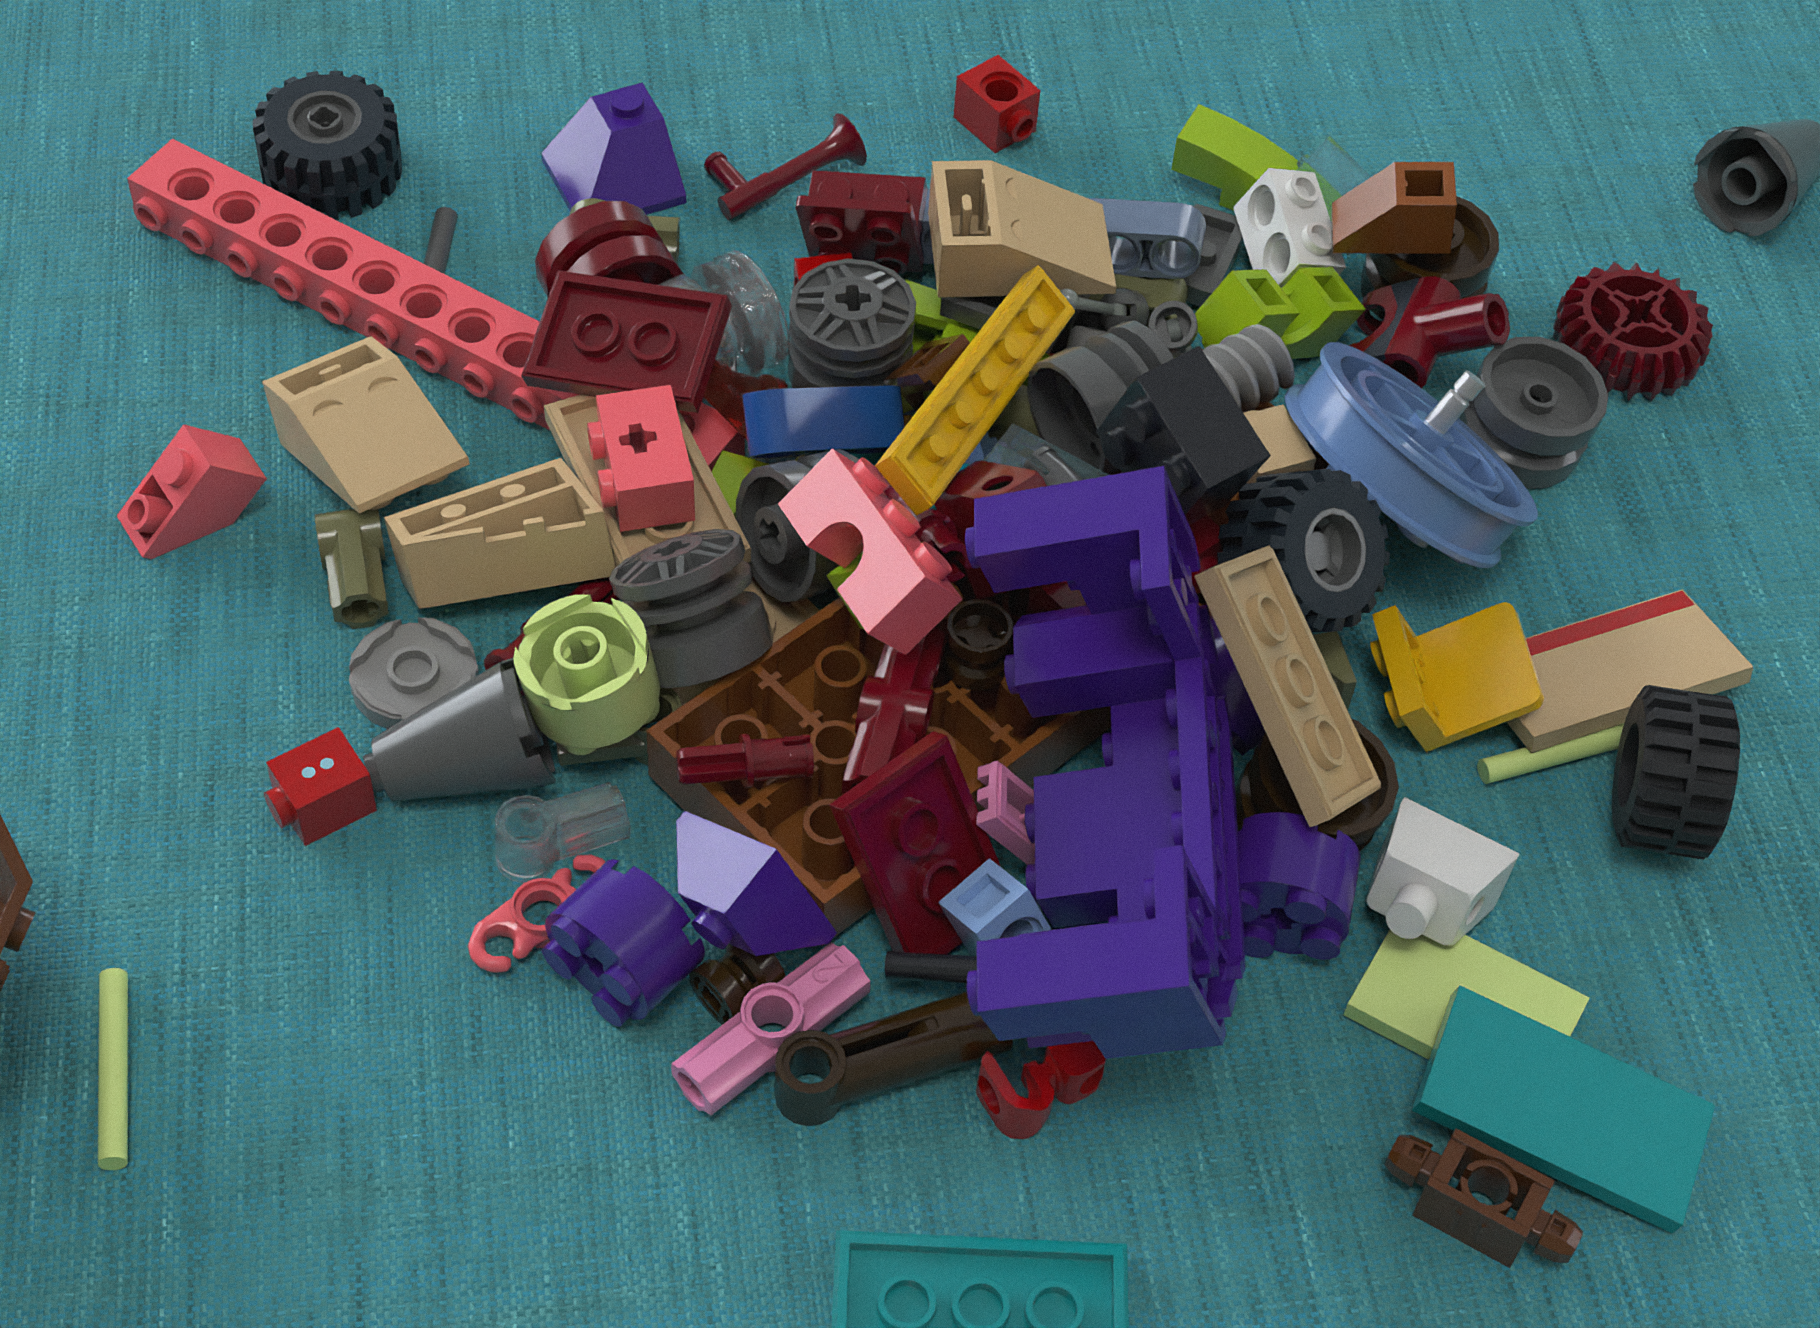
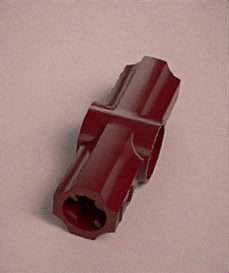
[842,626,946,794]

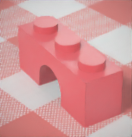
[778,448,962,655]

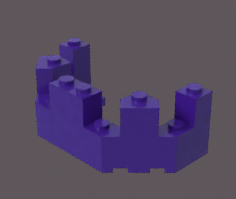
[965,466,1246,1059]

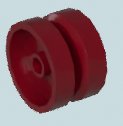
[535,201,685,297]

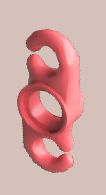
[467,855,606,973]

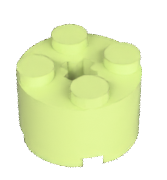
[513,595,660,755]

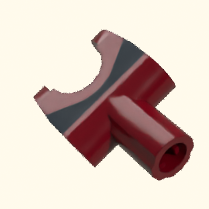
[1348,276,1510,388]

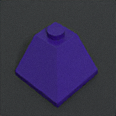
[541,82,687,215]
[676,811,837,956]

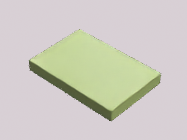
[1344,930,1590,1060]

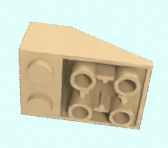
[928,160,1116,297]
[262,336,470,514]

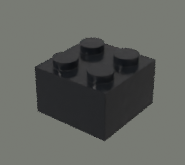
[1096,346,1271,525]

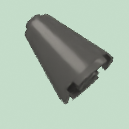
[1693,119,1820,236]
[363,657,556,801]

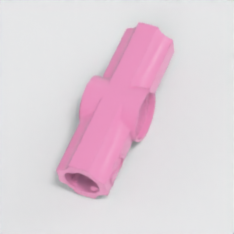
[671,942,871,1115]

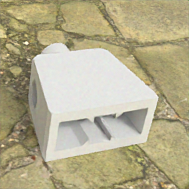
[1365,797,1519,946]

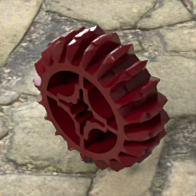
[1553,262,1713,401]

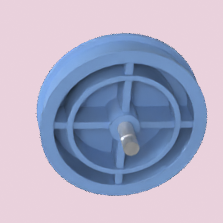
[1284,342,1538,568]

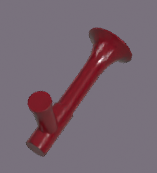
[704,113,867,220]

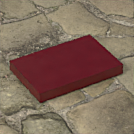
[521,270,732,413]
[829,731,1001,954]

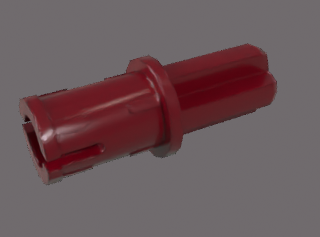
[675,734,814,788]

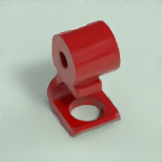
[976,1041,1107,1139]

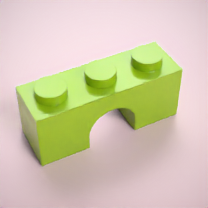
[1195,267,1366,359]

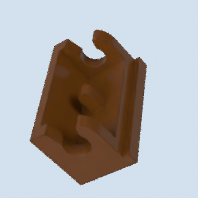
[883,334,970,412]

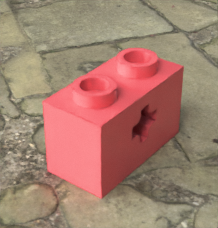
[587,385,695,532]

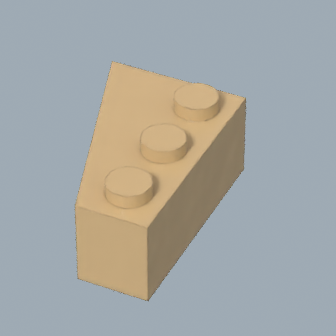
[384,458,616,609]

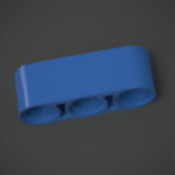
[743,385,904,459]

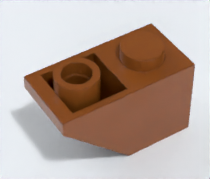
[1331,162,1457,254]

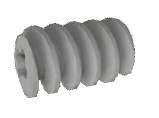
[1203,324,1295,412]

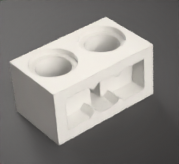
[1233,168,1346,288]

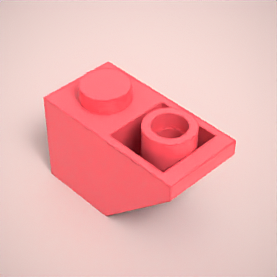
[117,424,267,559]

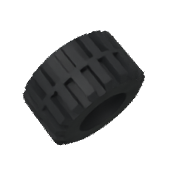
[1612,685,1740,860]

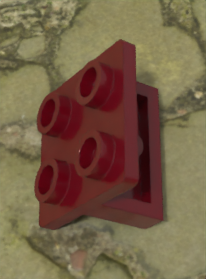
[795,170,928,275]

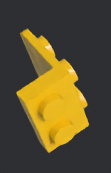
[1370,602,1544,752]

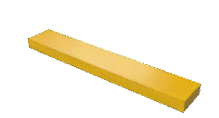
[875,265,1075,516]

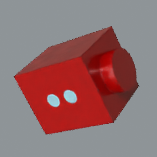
[264,727,377,846]

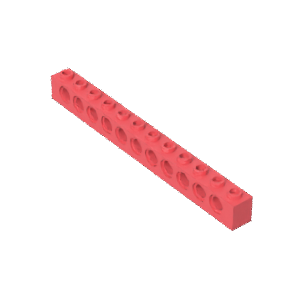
[127,139,745,472]

